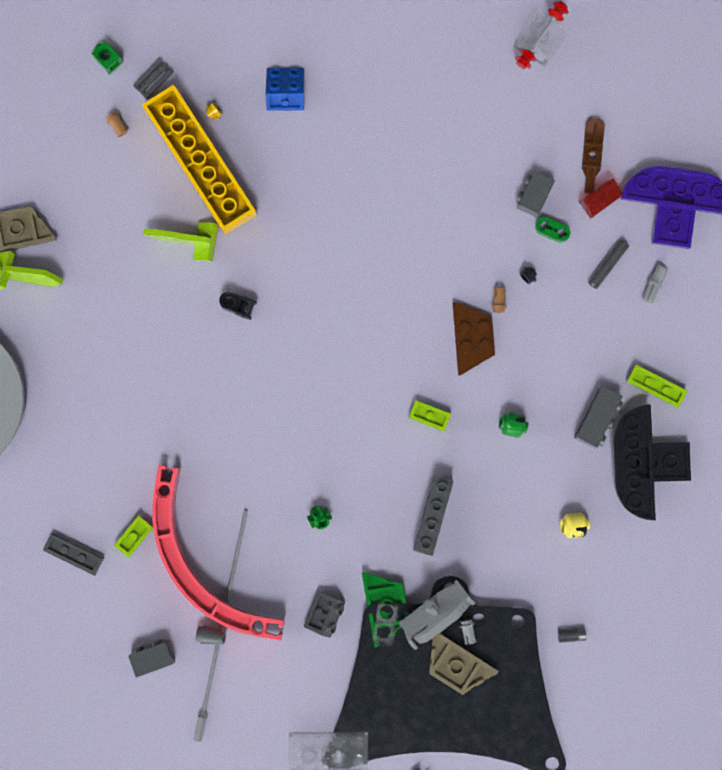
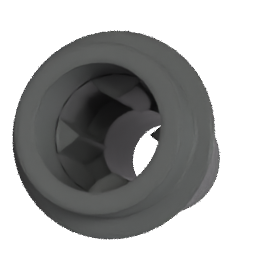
[196,625,226,644]

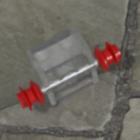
[514,1,569,69]

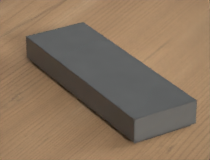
[43,533,104,576]

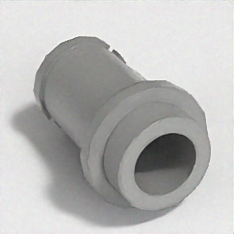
[459,618,477,645]

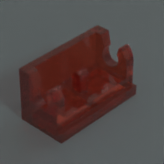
[579,178,622,219]

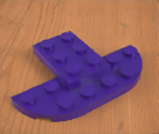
[620,166,722,249]

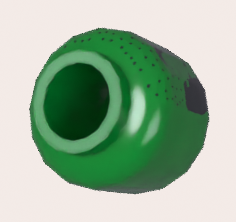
[499,411,529,438]

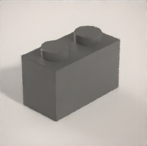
[516,171,555,218]
[128,639,175,678]

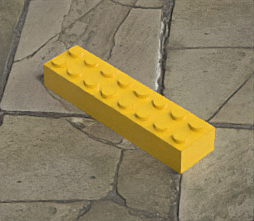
[142,85,257,235]

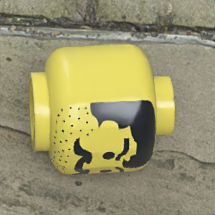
[560,512,590,538]

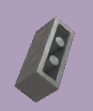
[574,386,623,449]

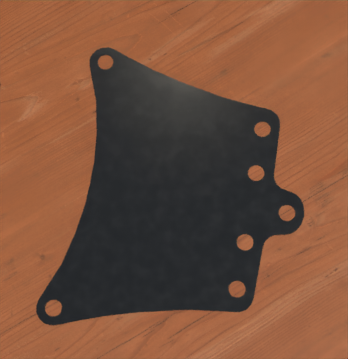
[324,576,566,770]

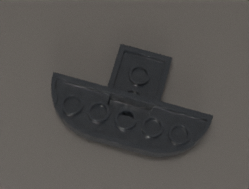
[613,404,691,521]

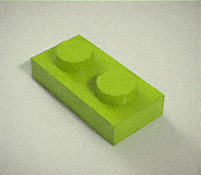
[409,400,451,432]
[114,515,154,558]

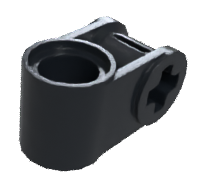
[219,292,257,320]

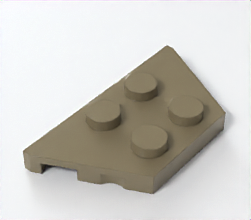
[0,206,57,252]
[429,633,499,695]

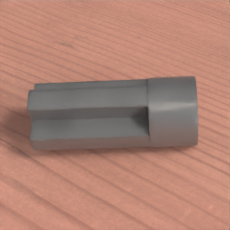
[558,629,587,643]

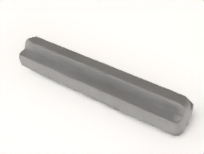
[588,240,629,289]

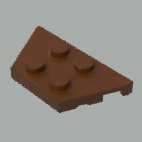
[452,302,495,376]

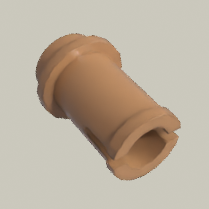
[106,112,128,137]
[492,288,507,313]

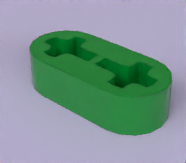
[535,217,570,243]

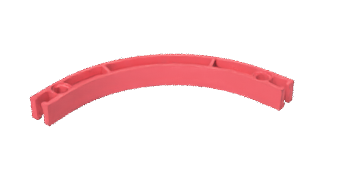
[152,465,285,641]

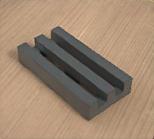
[133,59,173,100]

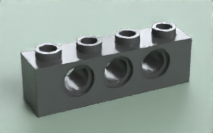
[413,476,454,556]

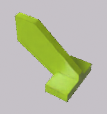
[143,222,218,262]
[0,251,63,289]

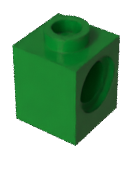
[91,41,123,75]

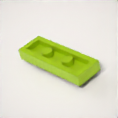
[627,365,687,408]

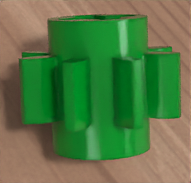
[307,506,332,530]

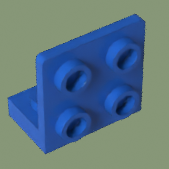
[265,67,304,111]

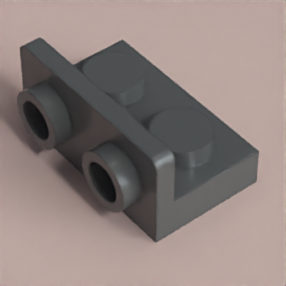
[303,591,345,638]

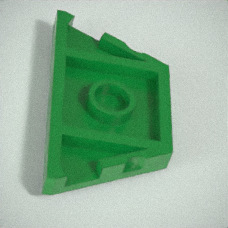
[362,572,409,647]

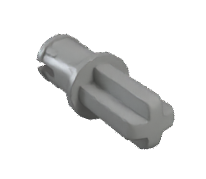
[643,265,668,304]

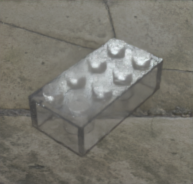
[289,732,368,770]

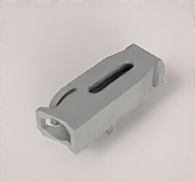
[399,580,475,650]

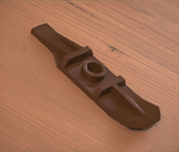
[582,118,605,194]

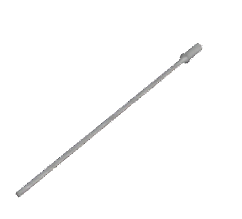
[194,511,248,742]

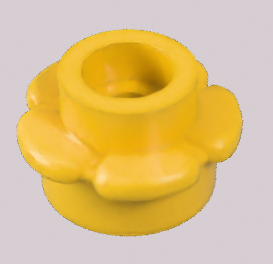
[205,102,222,120]

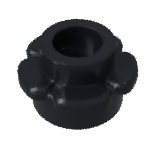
[519,267,537,284]

